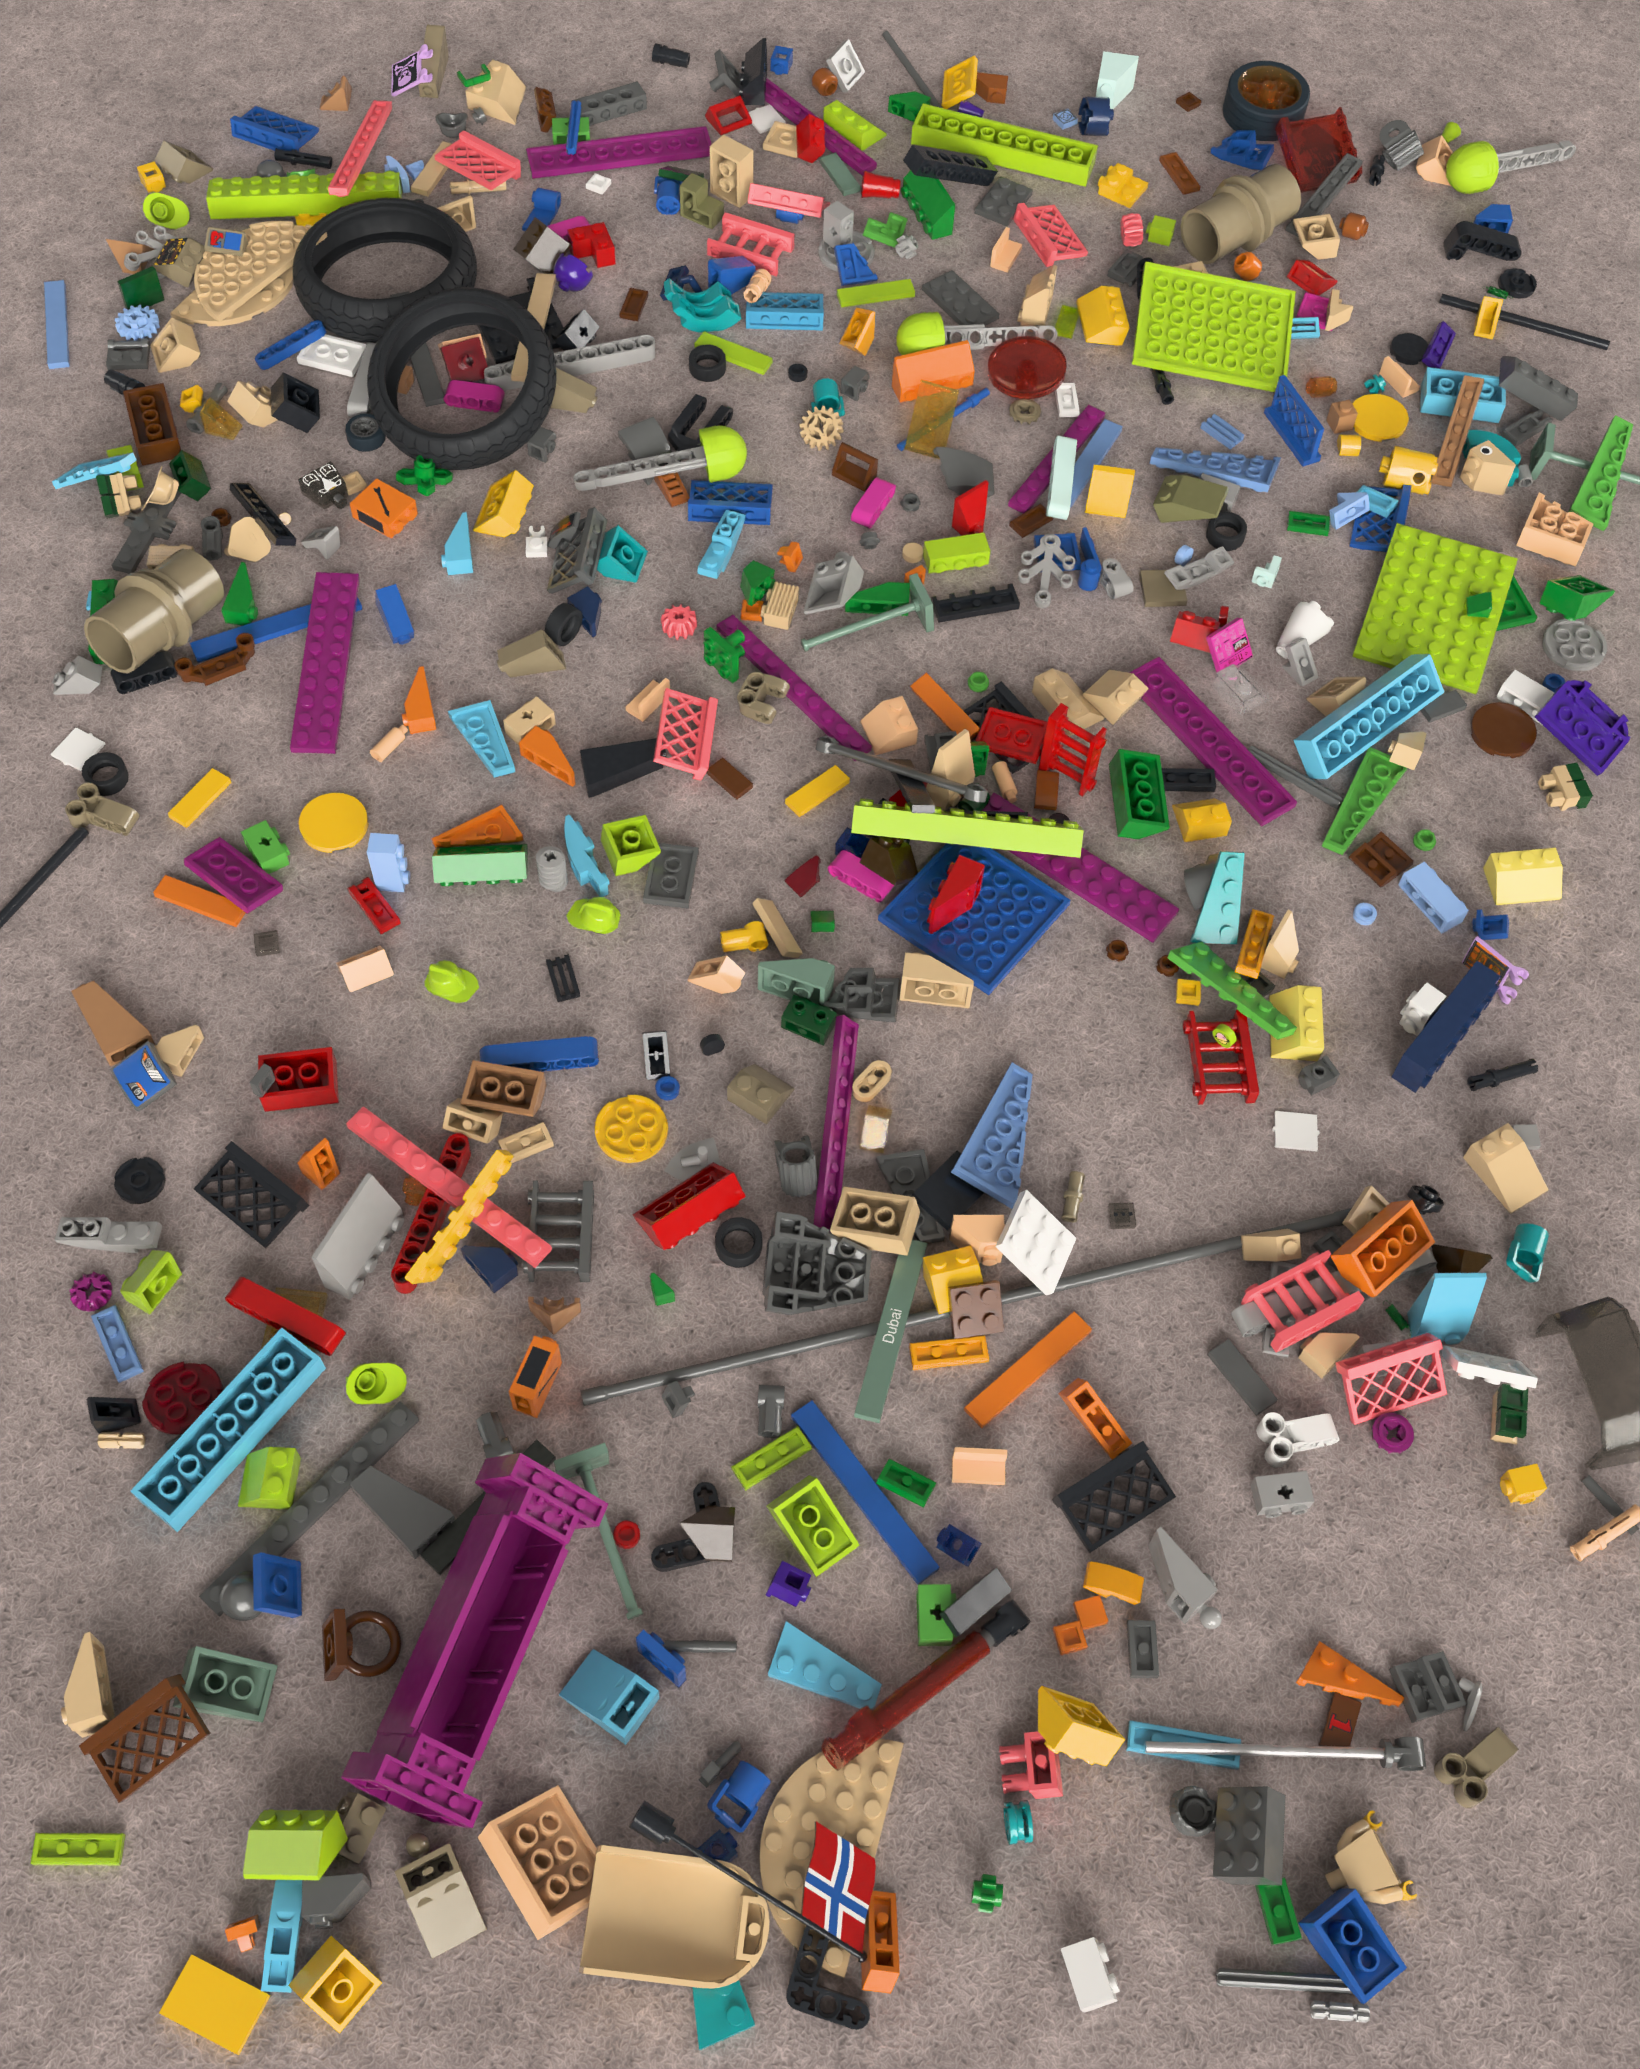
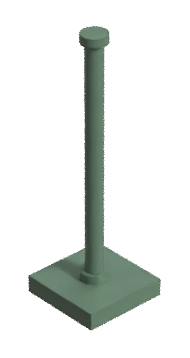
[1529,423,1640,485]
[801,573,934,652]
[554,1442,643,1620]

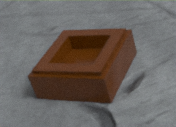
[1176,92,1201,112]

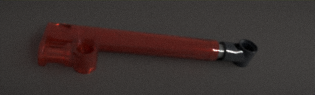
[821,1599,1031,1771]

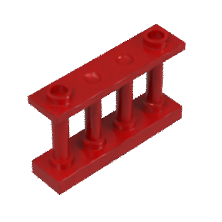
[1038,703,1107,797]
[1183,1010,1260,1105]

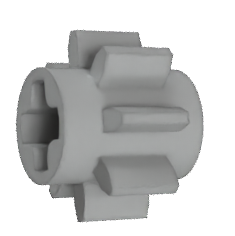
[895,234,919,259]

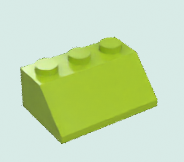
[823,100,887,151]
[243,1809,348,1880]

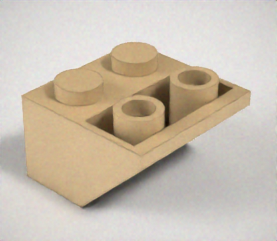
[227,381,277,428]

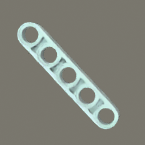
[1046,435,1077,520]

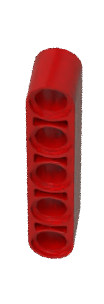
[225,1277,346,1356]

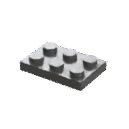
[974,177,1033,227]
[643,843,699,909]

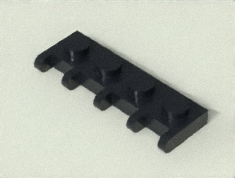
[931,583,1020,623]

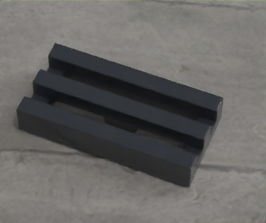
[546,954,580,1002]

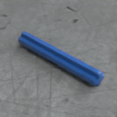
[566,100,581,155]

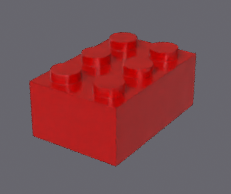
[258,1047,339,1112]

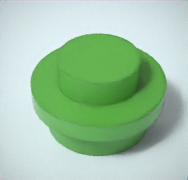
[968,672,989,692]
[1413,829,1436,851]

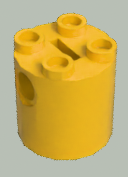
[1379,446,1438,495]

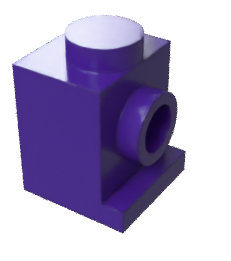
[765,1561,811,1607]

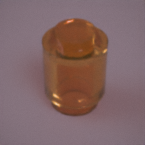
[1306,376,1337,398]

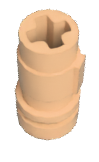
[744,269,772,303]

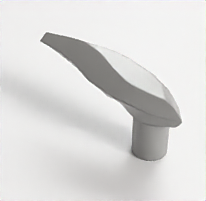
[1458,1677,1483,1732]

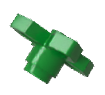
[396,455,453,496]

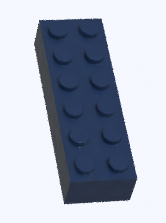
[1391,961,1501,1093]

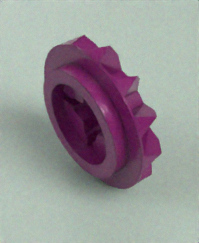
[69,1271,112,1311]
[1371,1413,1414,1454]

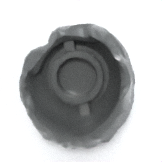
[1169,1786,1217,1837]

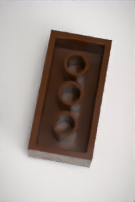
[123,383,181,466]

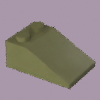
[1153,475,1229,523]

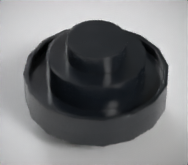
[1407,1185,1445,1215]

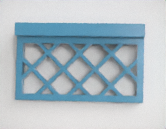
[746,292,824,331]

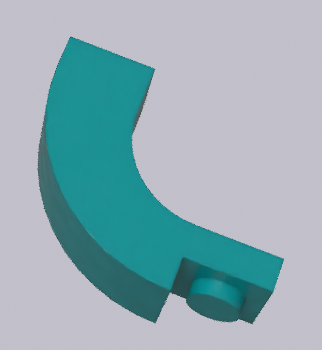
[664,278,732,311]
[672,292,742,333]
[1463,430,1521,487]

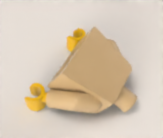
[1325,1810,1417,1904]

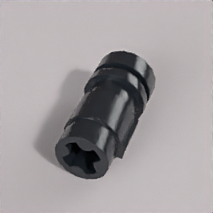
[652,43,690,68]
[104,369,145,395]

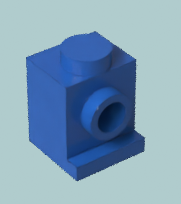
[770,46,793,75]

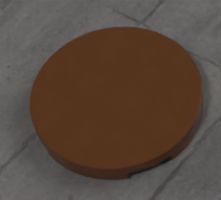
[1471,702,1537,758]

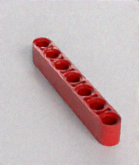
[391,1133,471,1294]

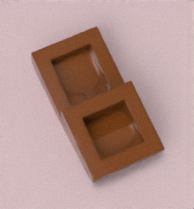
[1034,770,1059,811]

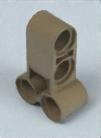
[65,782,140,836]
[1434,1726,1519,1808]

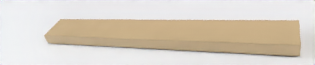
[511,273,556,382]

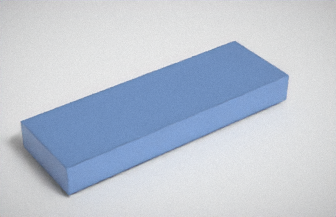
[91,1305,144,1383]

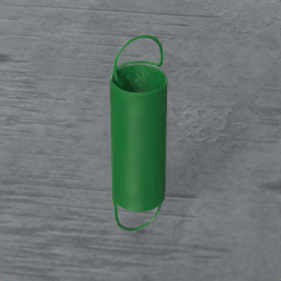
[1483,286,1512,299]
[1383,1300,1411,1335]

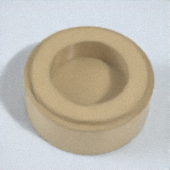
[902,543,923,563]

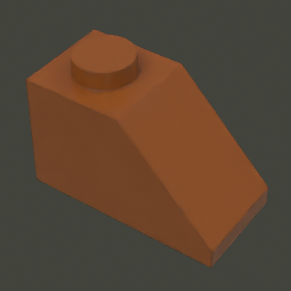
[976,72,1008,104]

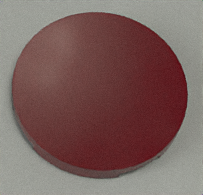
[142,1361,224,1435]

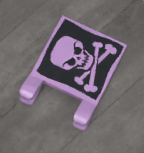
[391,44,433,96]

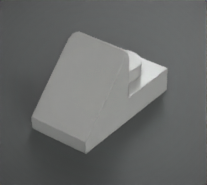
[301,526,340,560]
[1282,638,1319,687]

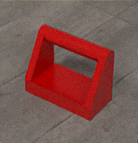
[705,96,752,135]
[1287,260,1337,296]

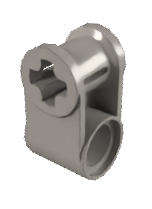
[1099,558,1133,600]

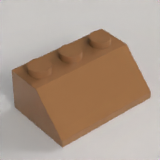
[460,1060,546,1117]

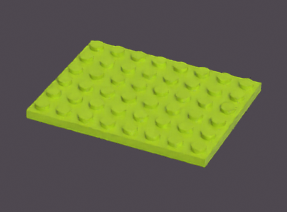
[1132,262,1296,392]
[1352,523,1518,694]

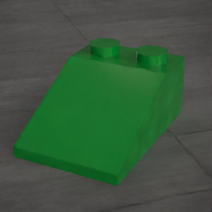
[1539,575,1615,621]

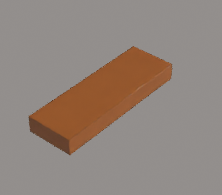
[1159,152,1201,195]

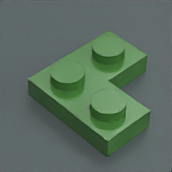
[863,212,908,248]

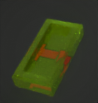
[1055,305,1079,339]

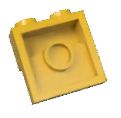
[1098,163,1148,208]

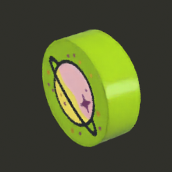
[1213,1024,1237,1048]

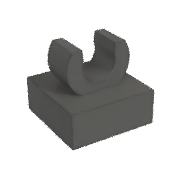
[661,1381,695,1418]

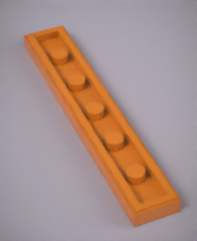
[964,1311,1092,1428]

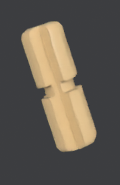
[98,1432,146,1449]

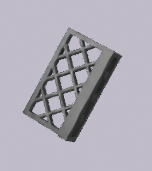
[547,507,608,594]

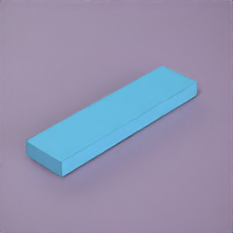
[1126,1720,1241,1770]

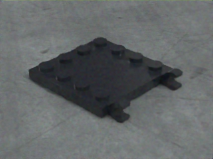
[477,277,564,364]

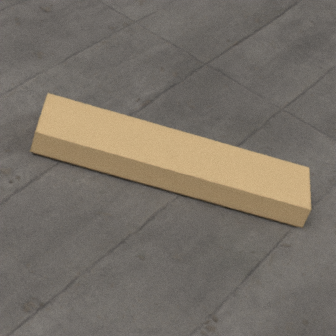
[411,141,460,197]

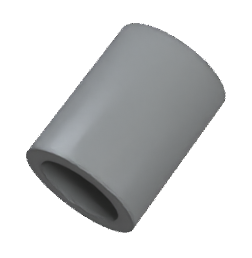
[1517,464,1533,487]

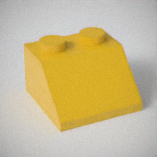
[1172,798,1232,842]
[923,1245,983,1314]
[288,1935,382,2033]

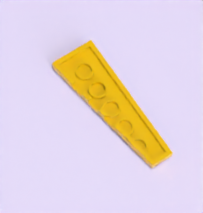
[405,1150,514,1284]

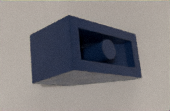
[567,586,602,637]
[461,1245,518,1293]

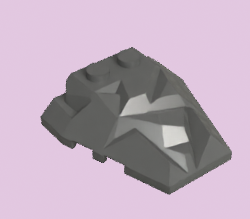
[762,1212,872,1315]

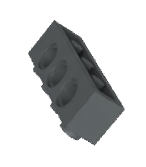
[571,81,647,126]

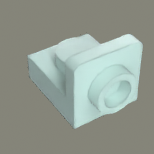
[1252,555,1282,588]

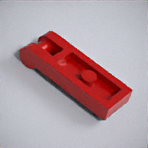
[347,877,401,935]

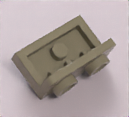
[336,1792,387,1864]

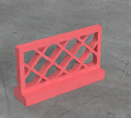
[435,131,521,190]
[748,183,830,217]
[1013,203,1088,267]
[653,688,718,780]
[1336,1333,1447,1425]

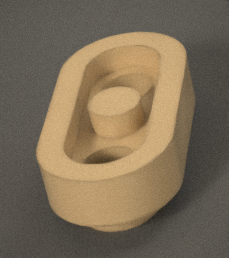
[852,1060,892,1102]

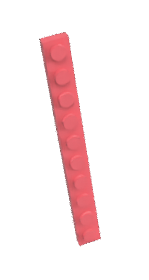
[328,100,392,197]
[346,1106,552,1268]

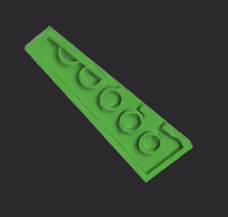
[1568,415,1633,531]

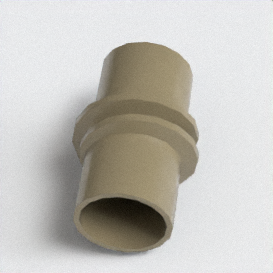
[1180,164,1301,264]
[84,549,224,674]

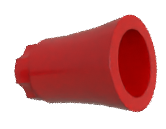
[861,171,901,199]

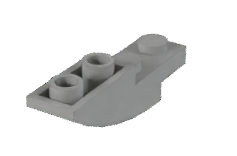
[55,1217,162,1253]

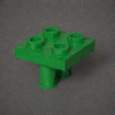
[703,627,745,684]

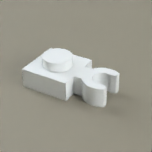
[526,526,548,557]

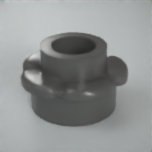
[472,107,487,125]
[900,493,920,512]
[860,532,880,549]

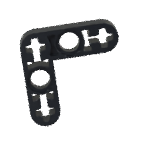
[651,1482,720,1572]
[786,1926,870,2030]

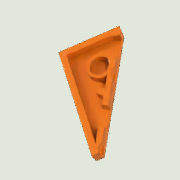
[432,805,524,848]
[1296,1641,1405,1707]

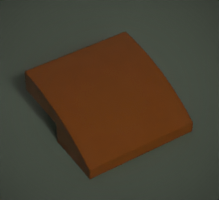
[1349,831,1414,888]

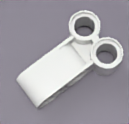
[1256,1412,1339,1468]

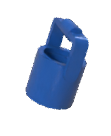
[654,176,683,215]
[707,1760,771,1833]

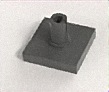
[709,49,743,98]

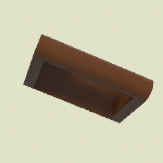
[832,442,878,492]

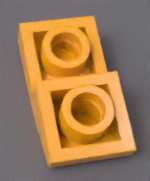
[1083,1561,1144,1605]

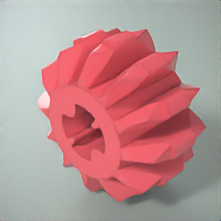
[1120,213,1144,247]
[661,604,697,640]

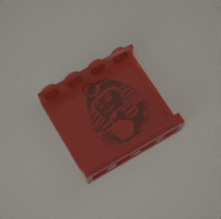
[1275,107,1362,193]

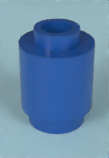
[776,209,804,224]

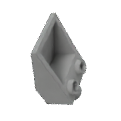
[804,551,864,615]
[1148,1527,1222,1629]

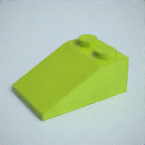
[766,1475,860,1577]

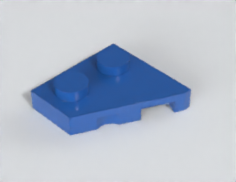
[834,243,878,286]

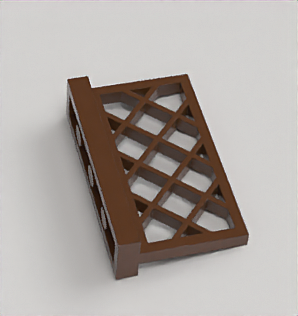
[79,1674,211,1803]

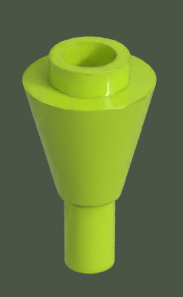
[1442,122,1461,144]

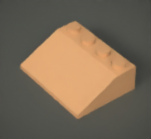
[478,1785,597,1940]

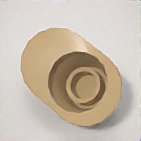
[141,466,179,512]

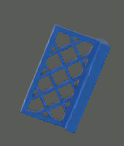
[230,106,319,152]
[1264,375,1325,466]
[688,480,773,525]
[1350,484,1412,552]

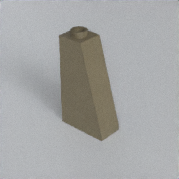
[418,24,449,98]

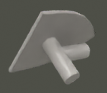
[664,1138,721,1181]

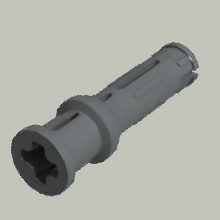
[186,383,228,434]

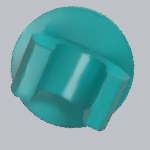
[1364,374,1386,394]

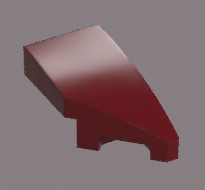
[784,855,821,897]

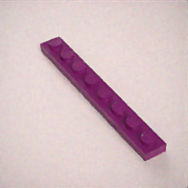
[1008,404,1105,514]

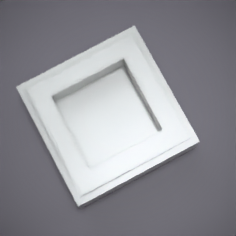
[586,173,611,194]

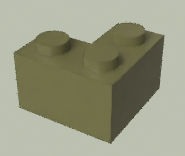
[680,173,724,229]

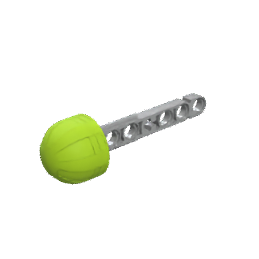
[1446,140,1576,194]
[896,312,1057,355]
[573,426,747,491]

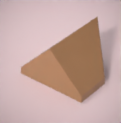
[320,76,352,111]
[106,239,154,274]
[528,1297,581,1335]

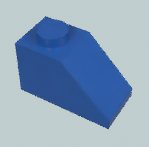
[1473,204,1513,233]

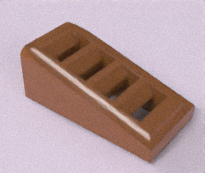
[654,465,690,507]

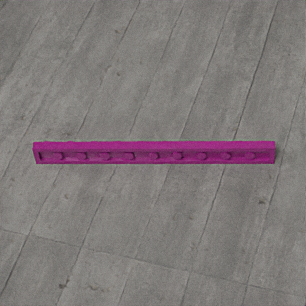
[765,78,877,176]
[717,615,872,761]
[813,1015,859,1234]

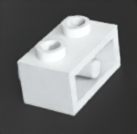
[1399,983,1446,1036]
[1061,1937,1120,2013]

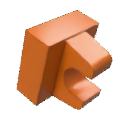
[777,542,803,572]
[225,1914,261,1953]

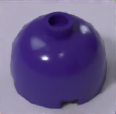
[554,253,593,292]

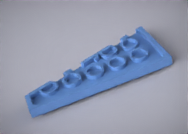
[1150,448,1281,493]
[951,1062,1033,1209]

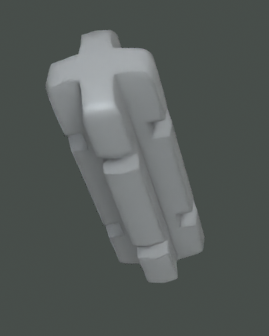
[1310,2000,1370,2023]

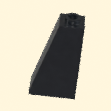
[580,738,667,798]

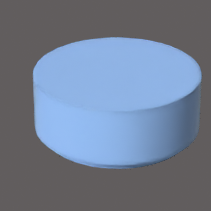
[1175,545,1193,567]
[1353,903,1377,925]

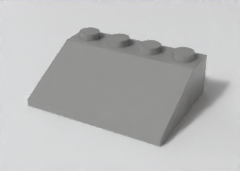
[312,1173,404,1300]

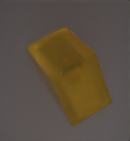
[200,397,243,440]
[860,1105,892,1153]

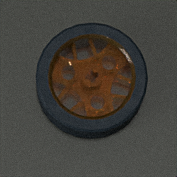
[1222,61,1310,142]

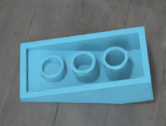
[1407,1273,1487,1345]

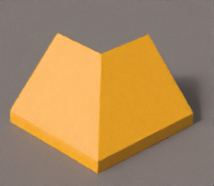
[839,307,875,356]

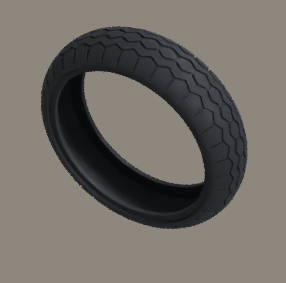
[293,198,477,343]
[367,287,557,470]

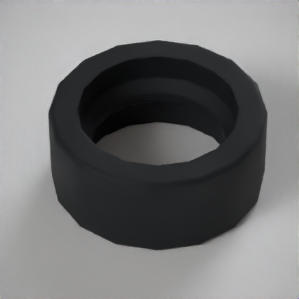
[689,345,726,382]
[1206,512,1247,551]
[544,603,583,646]
[82,752,129,796]
[715,1217,762,1268]

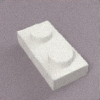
[1054,383,1080,418]

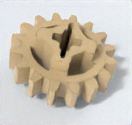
[800,406,844,451]

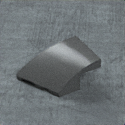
[618,417,672,486]
[933,447,995,497]
[824,968,901,1022]

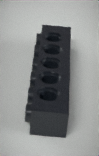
[903,144,998,186]

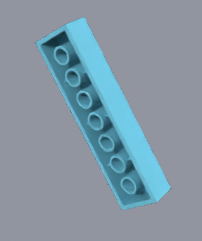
[1293,654,1444,779]
[130,1328,326,1532]

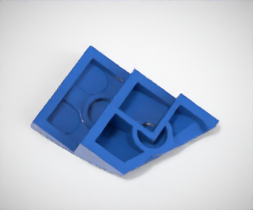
[1211,130,1274,170]

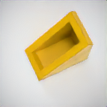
[1474,296,1503,339]

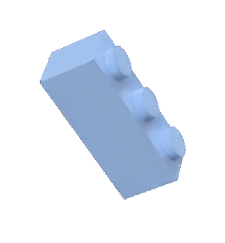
[367,833,410,892]
[1398,862,1469,934]

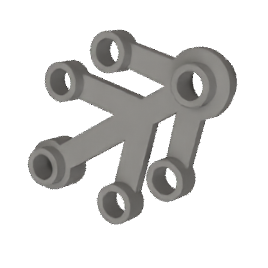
[124,226,189,279]
[1018,534,1075,608]

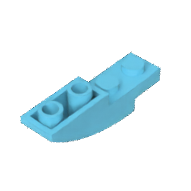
[697,510,745,579]
[564,814,610,897]
[261,1880,303,1993]

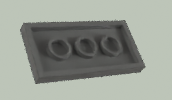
[922,270,1000,326]

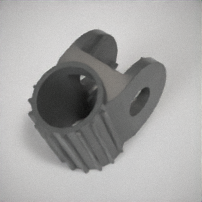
[1379,120,1424,171]
[774,1135,818,1198]

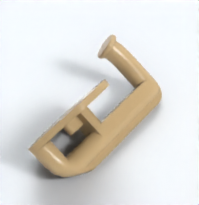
[224,512,291,562]

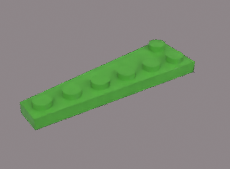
[1322,747,1408,855]
[1167,941,1297,1040]

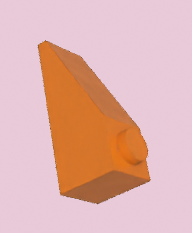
[402,666,436,734]
[519,726,575,787]
[297,1138,340,1190]
[1058,1378,1133,1460]
[861,1890,900,1994]

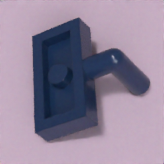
[660,265,703,301]

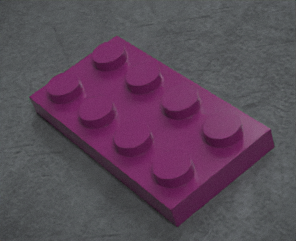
[184,837,283,914]

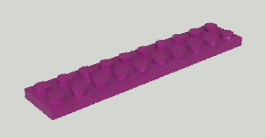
[526,126,712,179]
[290,572,360,754]
[1129,657,1297,827]
[982,792,1179,943]

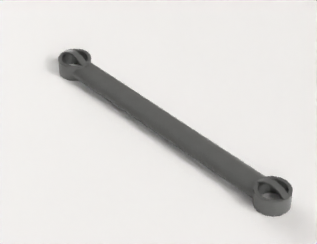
[816,736,988,802]

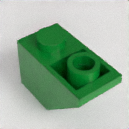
[888,91,931,122]
[740,560,775,606]
[970,741,989,777]

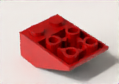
[927,855,985,934]

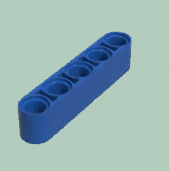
[480,1036,599,1071]

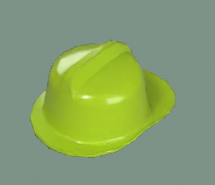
[143,193,190,229]
[566,896,621,934]
[424,960,479,1003]
[346,1363,407,1405]

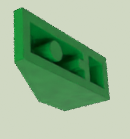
[221,562,258,626]
[845,582,910,616]

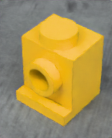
[137,161,166,193]

